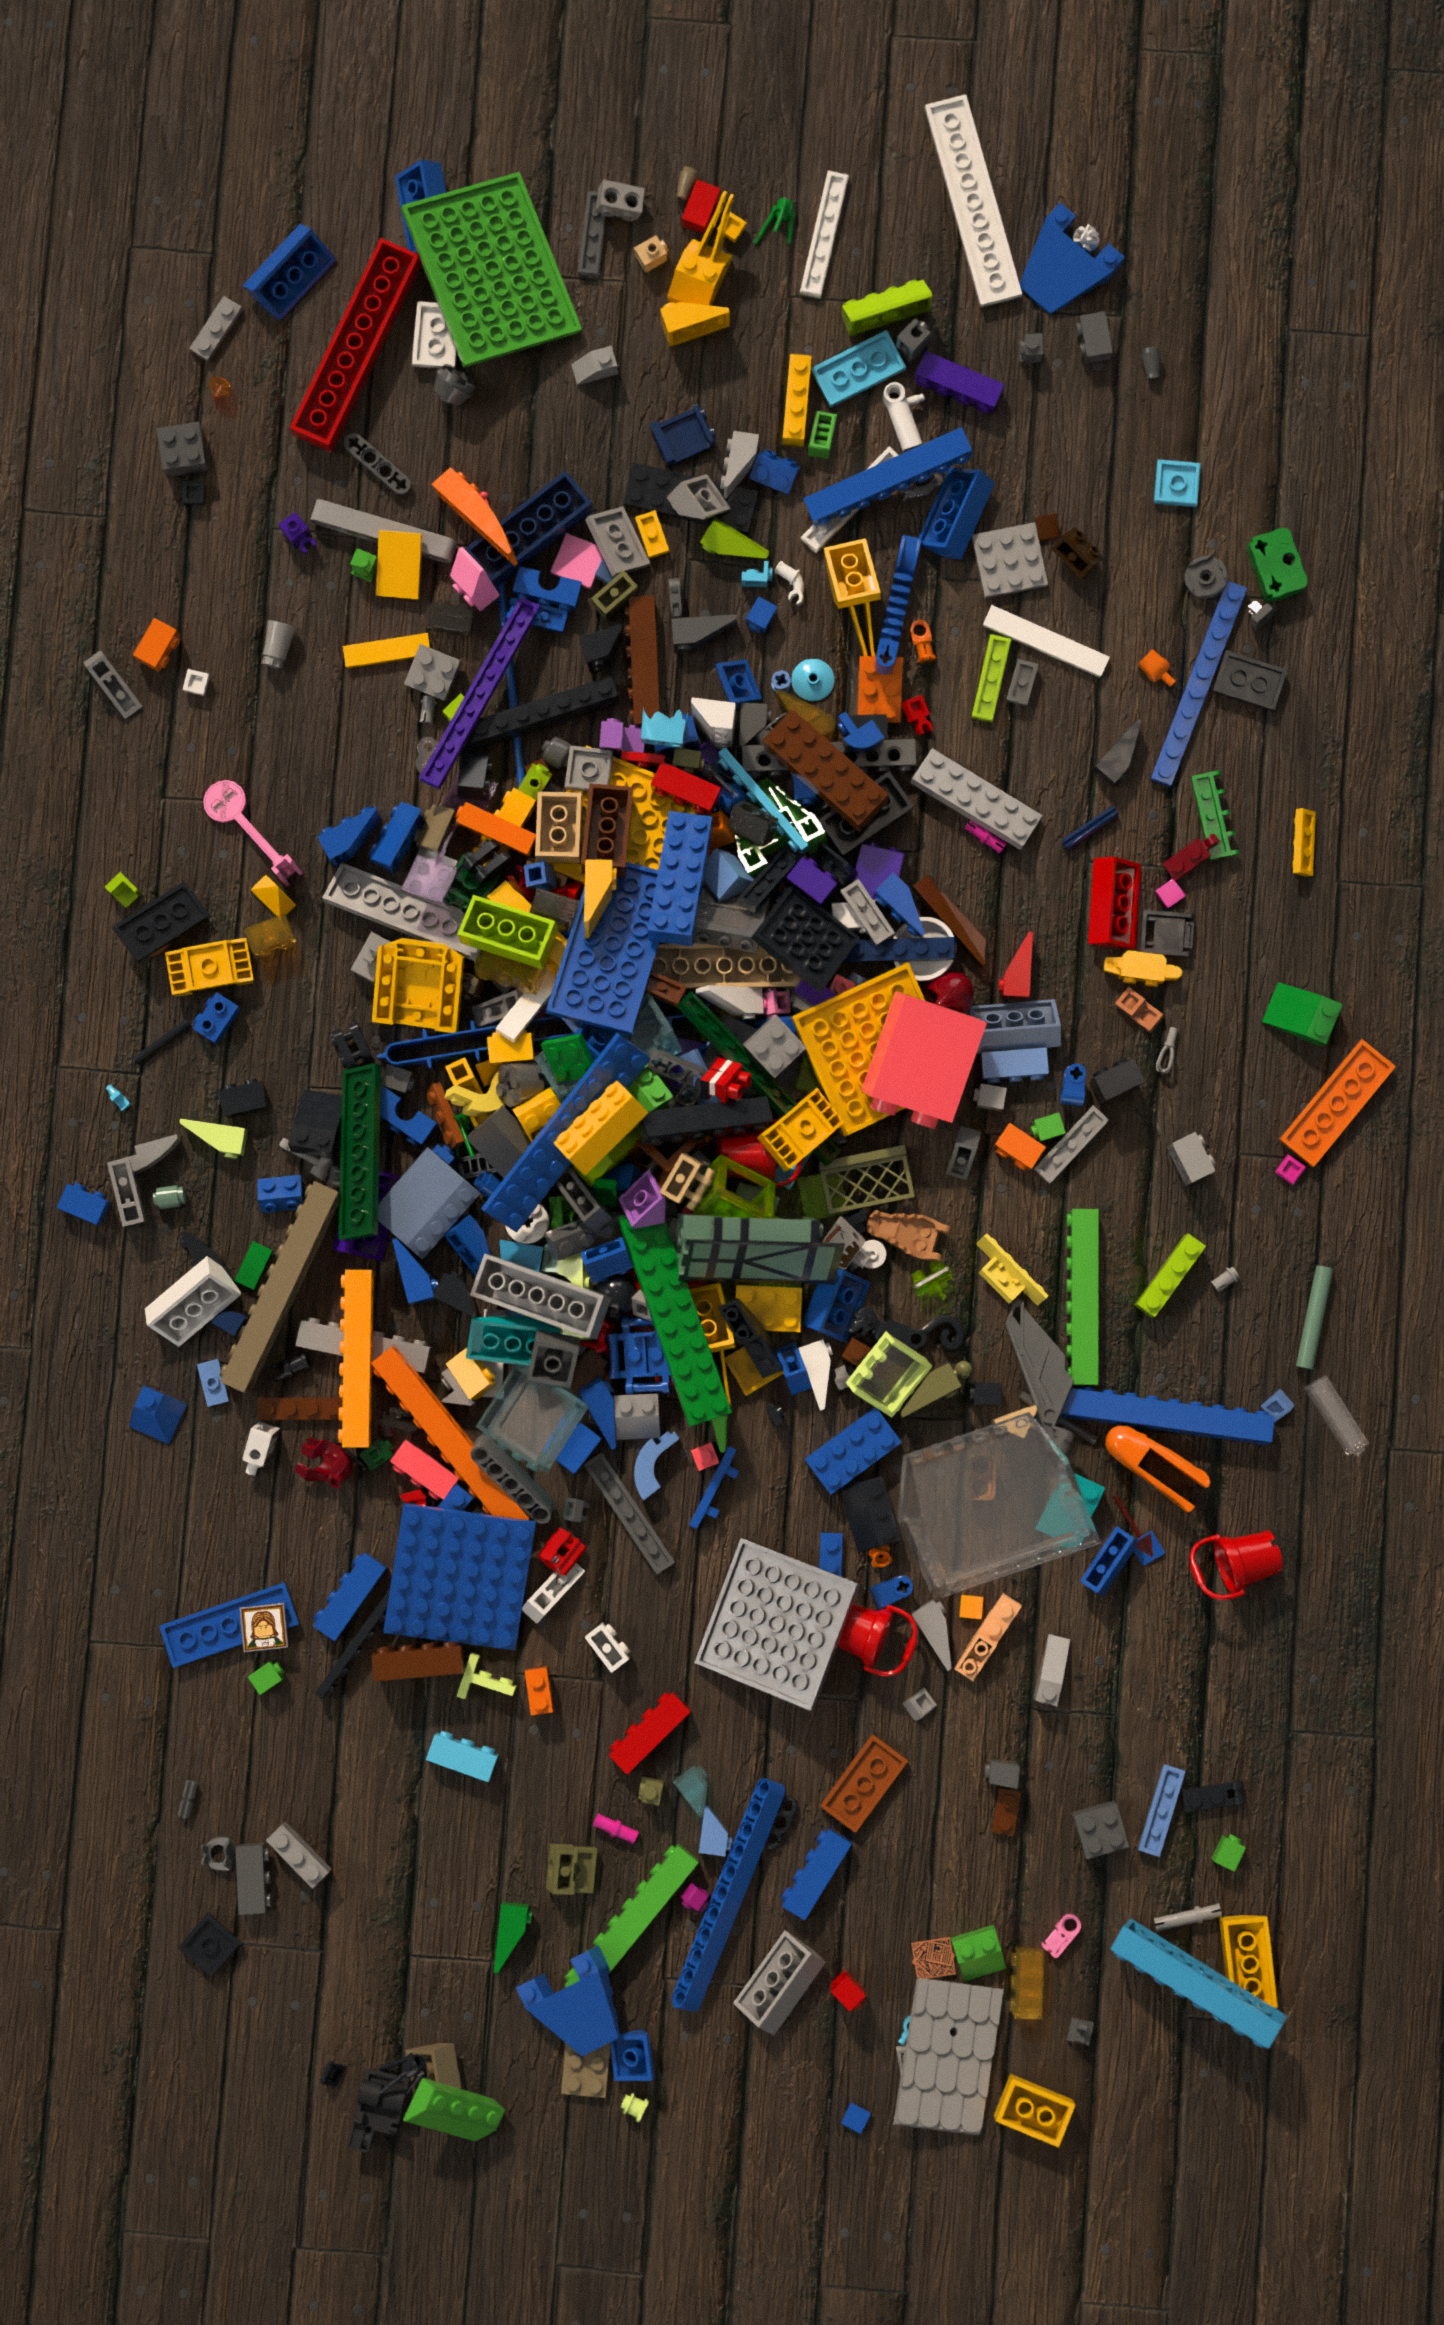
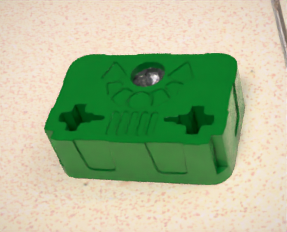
[1246,528,1308,603]

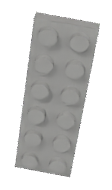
[910,748,1042,850]

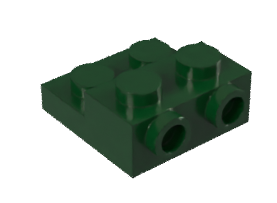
[440,854,501,914]

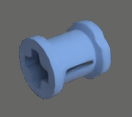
[771,670,791,694]

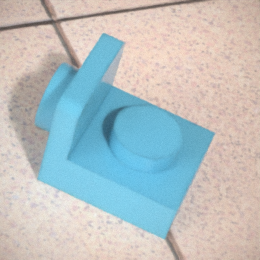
[741,561,772,588]

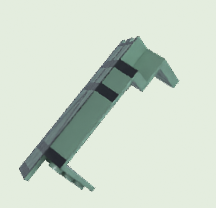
[676,1213,845,1285]

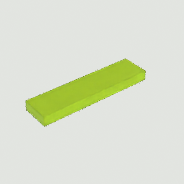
[971,634,1011,723]

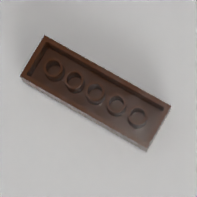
[763,709,889,832]

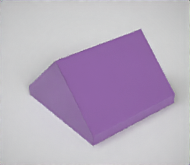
[618,1169,666,1228]

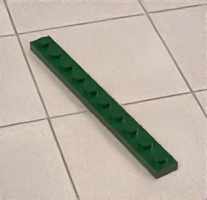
[677,991,841,1166]

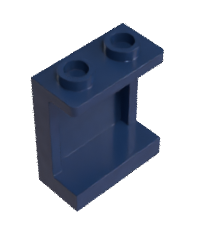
[650,403,716,468]

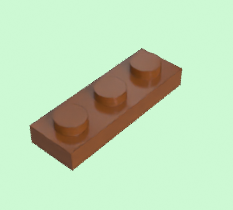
[427,1082,465,1150]

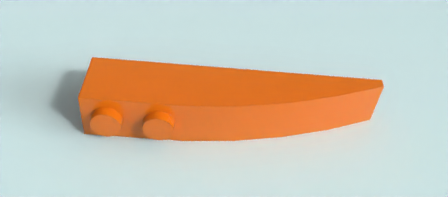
[432,467,518,566]

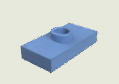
[197,1359,230,1407]

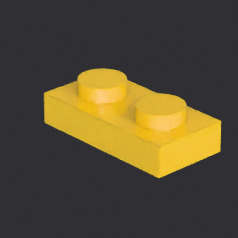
[635,510,669,559]

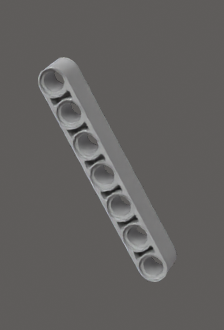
[310,499,457,564]

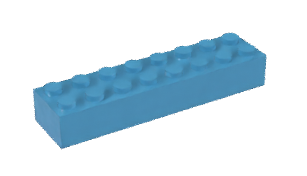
[1111,1918,1288,2049]

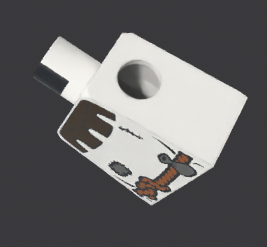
[242,1421,280,1476]

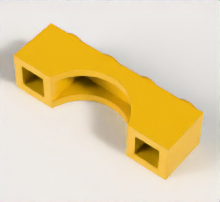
[782,354,812,447]

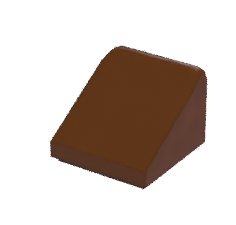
[1034,513,1059,541]

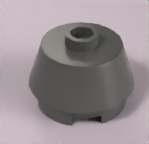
[434,364,476,406]

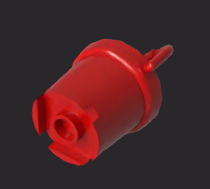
[715,1118,804,1188]
[1189,1530,1283,1601]
[837,1604,918,1677]

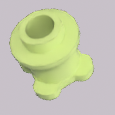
[621,2093,648,2123]

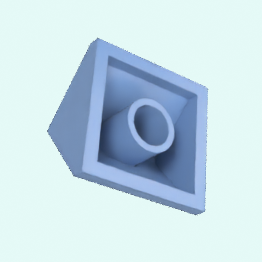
[704,848,754,902]

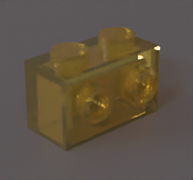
[244,914,296,957]

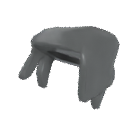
[200,1837,237,1871]

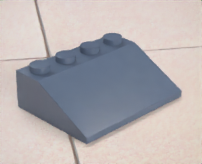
[378,1147,480,1259]

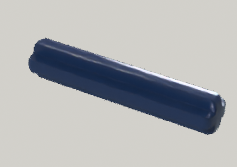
[1061,806,1119,850]

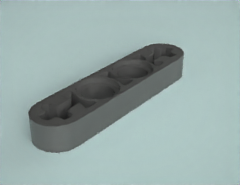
[344,433,412,497]

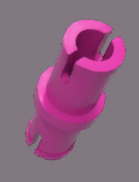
[964,820,1007,853]
[592,1813,639,1844]

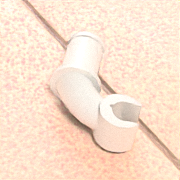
[774,561,804,606]

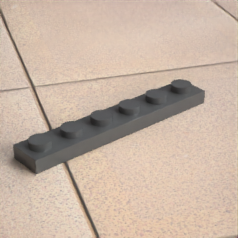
[584,1452,675,1574]

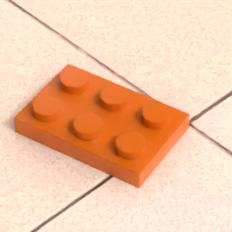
[857,656,903,723]

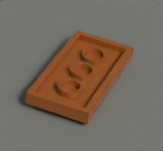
[820,1734,908,1833]

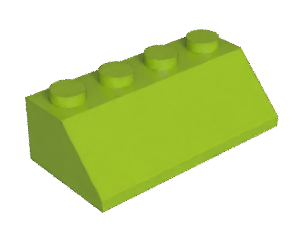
[841,280,933,337]

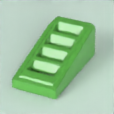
[808,411,837,459]
[712,1415,728,1452]

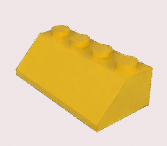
[1219,1915,1278,2008]

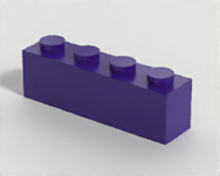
[914,351,1004,414]

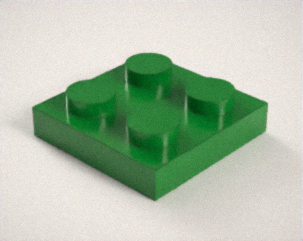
[541,1034,594,1083]

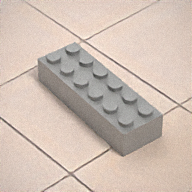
[470,1253,611,1339]

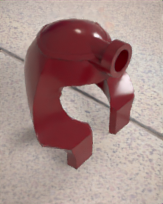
[922,971,974,1015]
[294,1437,353,1488]

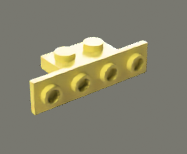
[976,1234,1049,1306]

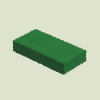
[594,1178,620,1207]
[234,1241,273,1290]

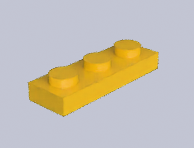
[1292,808,1316,877]

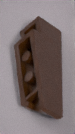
[912,875,986,968]

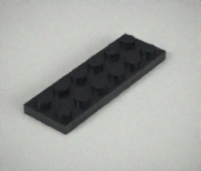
[623,462,758,535]

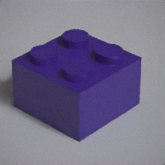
[786,857,837,907]

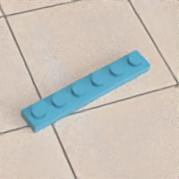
[718,747,809,855]

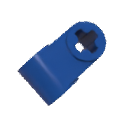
[1060,1063,1086,1106]
[869,1575,913,1609]

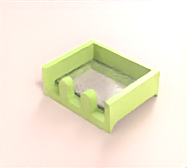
[846,1331,932,1417]

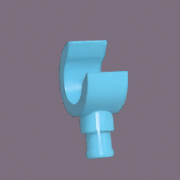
[106,1085,131,1112]
[898,2015,911,2046]

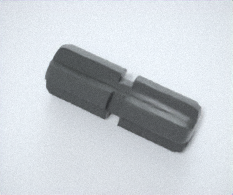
[177,1780,198,1819]

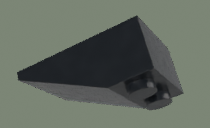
[288,1089,342,1159]

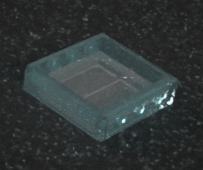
[476,1364,590,1473]

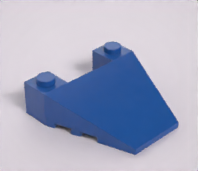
[1019,203,1125,315]
[516,1945,620,2056]

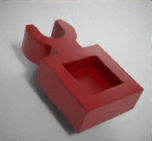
[901,695,933,736]

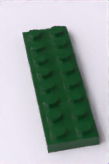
[339,1063,381,1242]

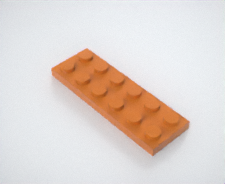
[1279,1039,1396,1167]

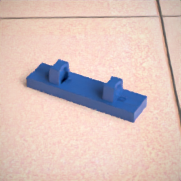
[689,1446,740,1529]

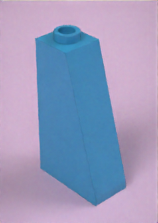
[499,1240,544,1316]

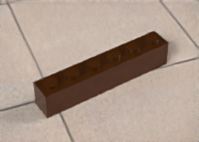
[625,596,660,726]

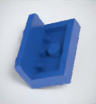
[749,450,801,494]
[258,1175,304,1213]

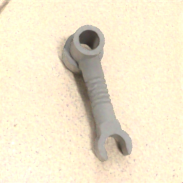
[279,1138,334,1181]

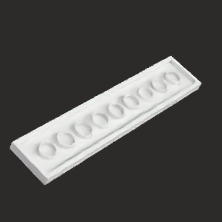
[925,95,1022,308]

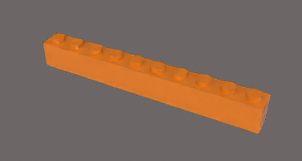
[371,1344,530,1520]

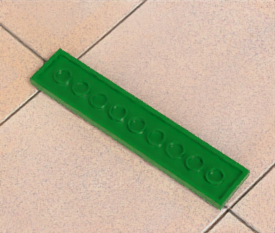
[617,1214,732,1427]

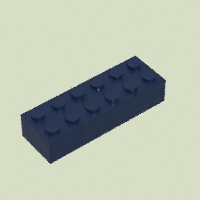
[465,470,594,588]

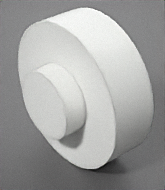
[860,1240,886,1269]

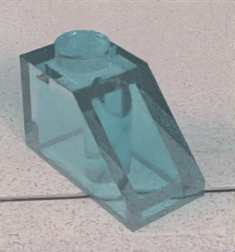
[673,1764,708,1818]

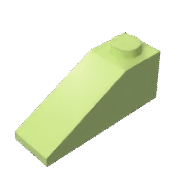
[180,1119,248,1159]

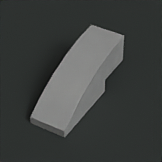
[119,1134,181,1175]

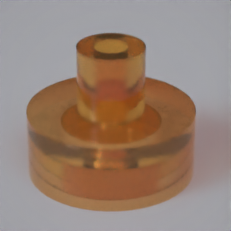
[208,376,231,399]

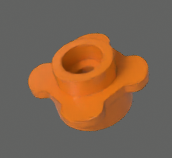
[869,1545,893,1568]

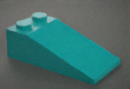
[466,1316,560,1366]

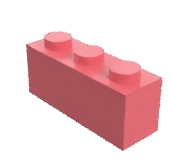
[390,1440,460,1500]

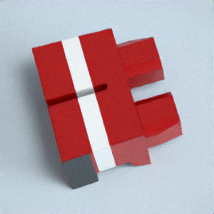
[700,1058,752,1103]

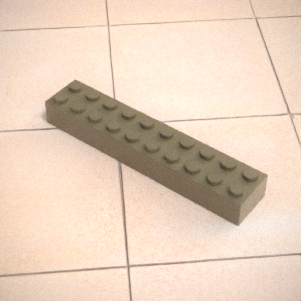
[219,1181,340,1393]

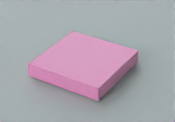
[550,533,603,589]

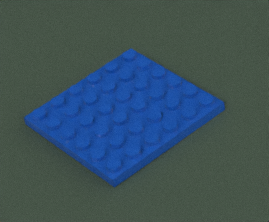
[383,1503,536,1650]

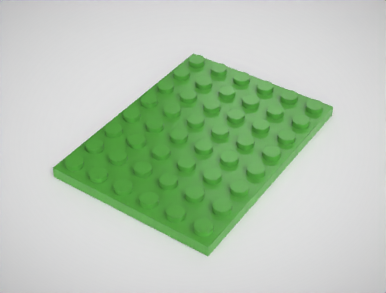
[400,172,582,368]

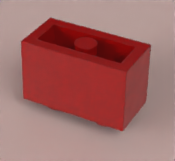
[682,180,721,234]
[830,1969,866,2011]

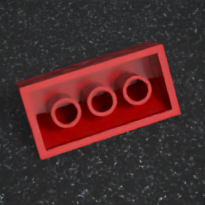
[1088,856,1141,950]

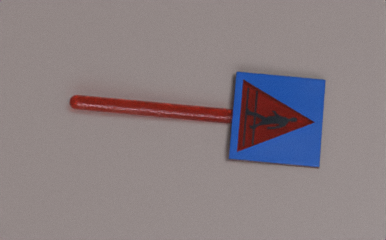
[1114,1495,1165,1566]

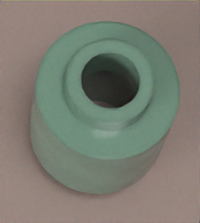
[153,1185,186,1210]

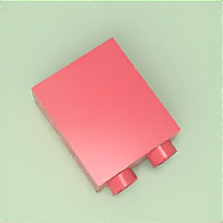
[861,991,987,1129]

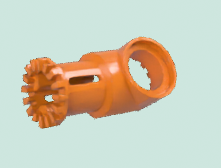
[910,620,936,663]

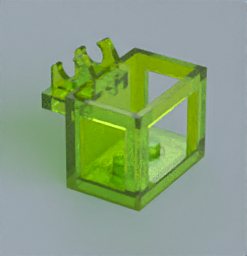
[693,1154,776,1219]

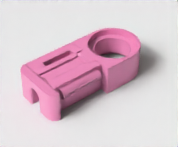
[1041,1914,1081,1958]

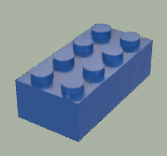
[805,1407,902,1495]

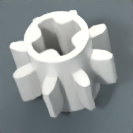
[1073,224,1099,252]

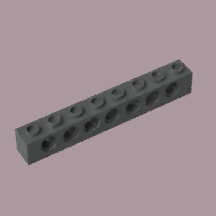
[742,739,916,779]

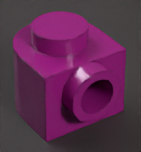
[681,1881,710,1912]

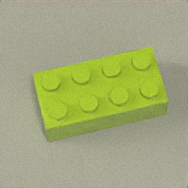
[457,895,558,970]

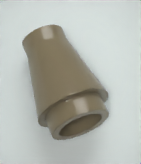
[676,167,700,201]

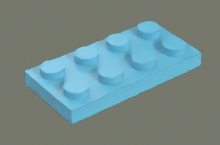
[811,330,906,408]

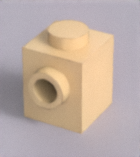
[634,235,669,273]

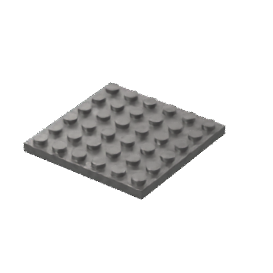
[694,1538,860,1711]

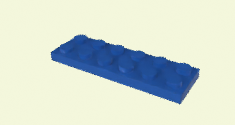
[159,1582,300,1668]

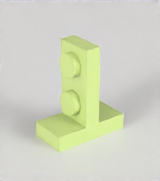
[457,1652,517,1699]

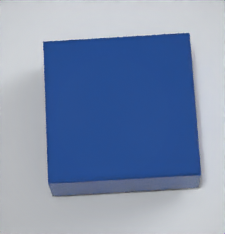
[841,2102,871,2134]

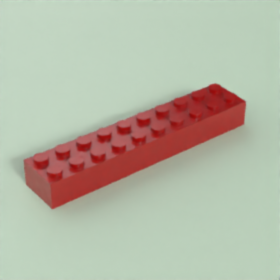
[290,237,422,453]

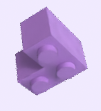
[599,718,645,757]

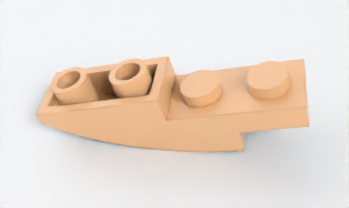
[954,1593,1022,1681]

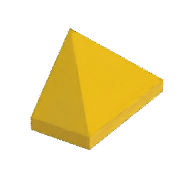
[251,875,296,920]

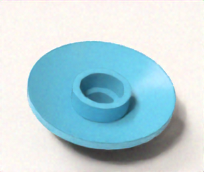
[791,659,834,702]

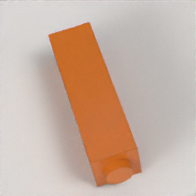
[455,802,536,857]

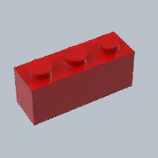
[651,761,721,816]

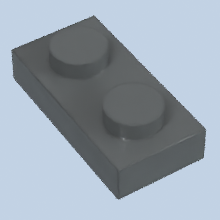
[1006,659,1039,707]

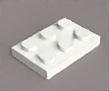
[412,301,457,370]

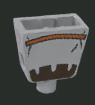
[822,1216,870,1270]

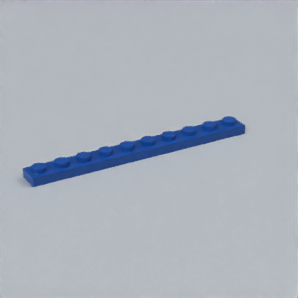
[1150,581,1247,787]

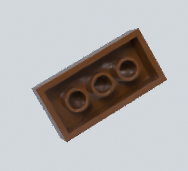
[581,783,633,878]
[372,1641,466,1681]

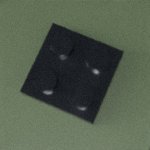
[178,1912,242,1977]

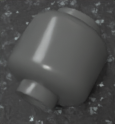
[541,737,572,769]

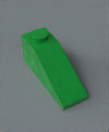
[493,1902,532,1973]

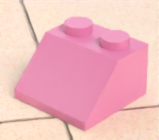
[450,547,500,611]

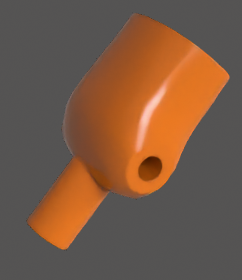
[1137,649,1176,687]

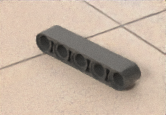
[470,1435,555,1524]

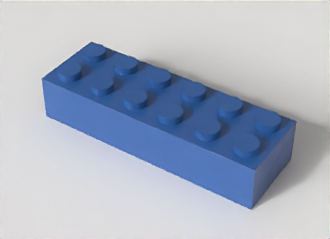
[648,811,713,946]

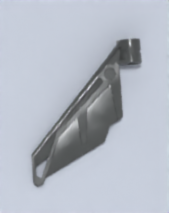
[1005,1299,1075,1456]

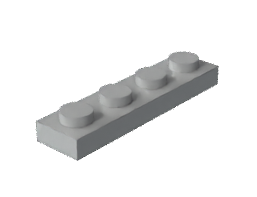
[1034,1105,1109,1184]

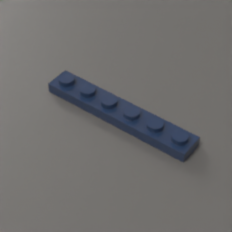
[842,937,956,964]

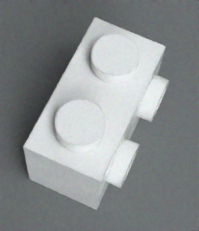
[585,1622,630,1673]

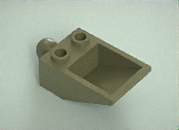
[899,1361,972,1418]

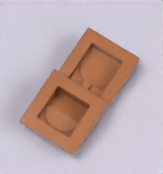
[1115,987,1164,1033]

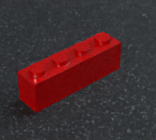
[608,1691,691,1774]

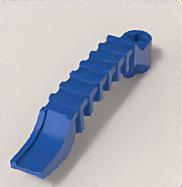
[874,535,921,675]

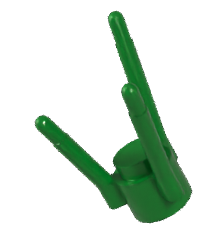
[754,198,796,245]
[455,1113,475,1158]

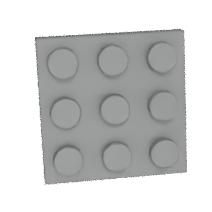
[971,522,1048,599]

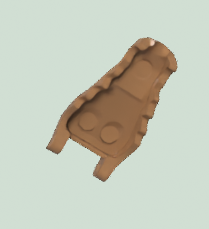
[867,1210,951,1262]

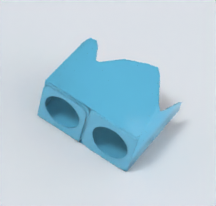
[641,707,688,748]

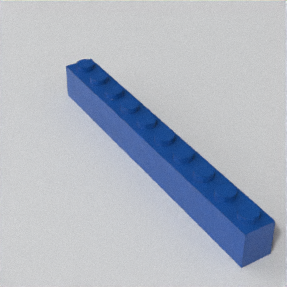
[1061,1387,1275,1445]

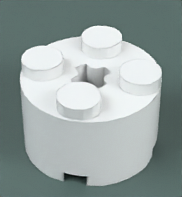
[505,1204,550,1245]

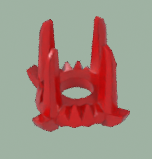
[579,1319,616,1355]

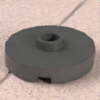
[1184,556,1228,599]

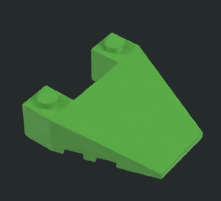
[732,778,829,878]

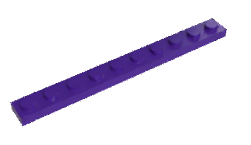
[419,597,540,790]

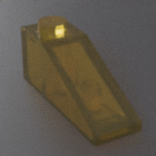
[775,689,836,738]

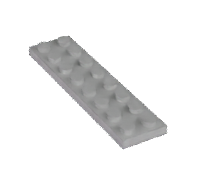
[322,862,486,963]

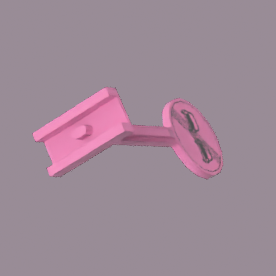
[203,780,303,887]

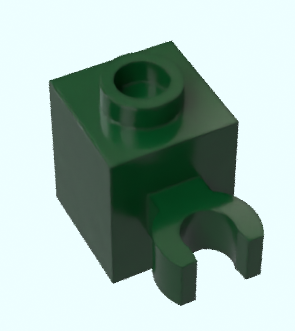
[359,1438,395,1472]

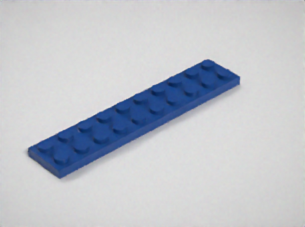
[482,1033,651,1233]

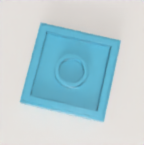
[1154,460,1201,507]

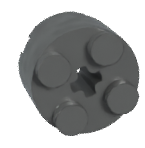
[496,1061,544,1107]

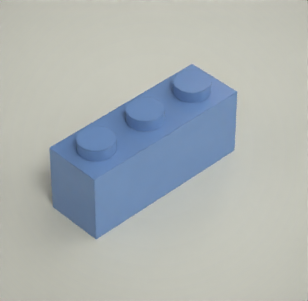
[980,1047,1049,1084]

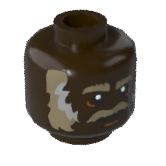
[461,968,487,1002]

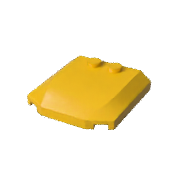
[372,938,465,1033]

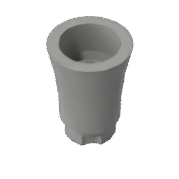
[262,620,297,669]

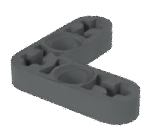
[648,1049,706,1108]

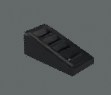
[455,1154,498,1179]

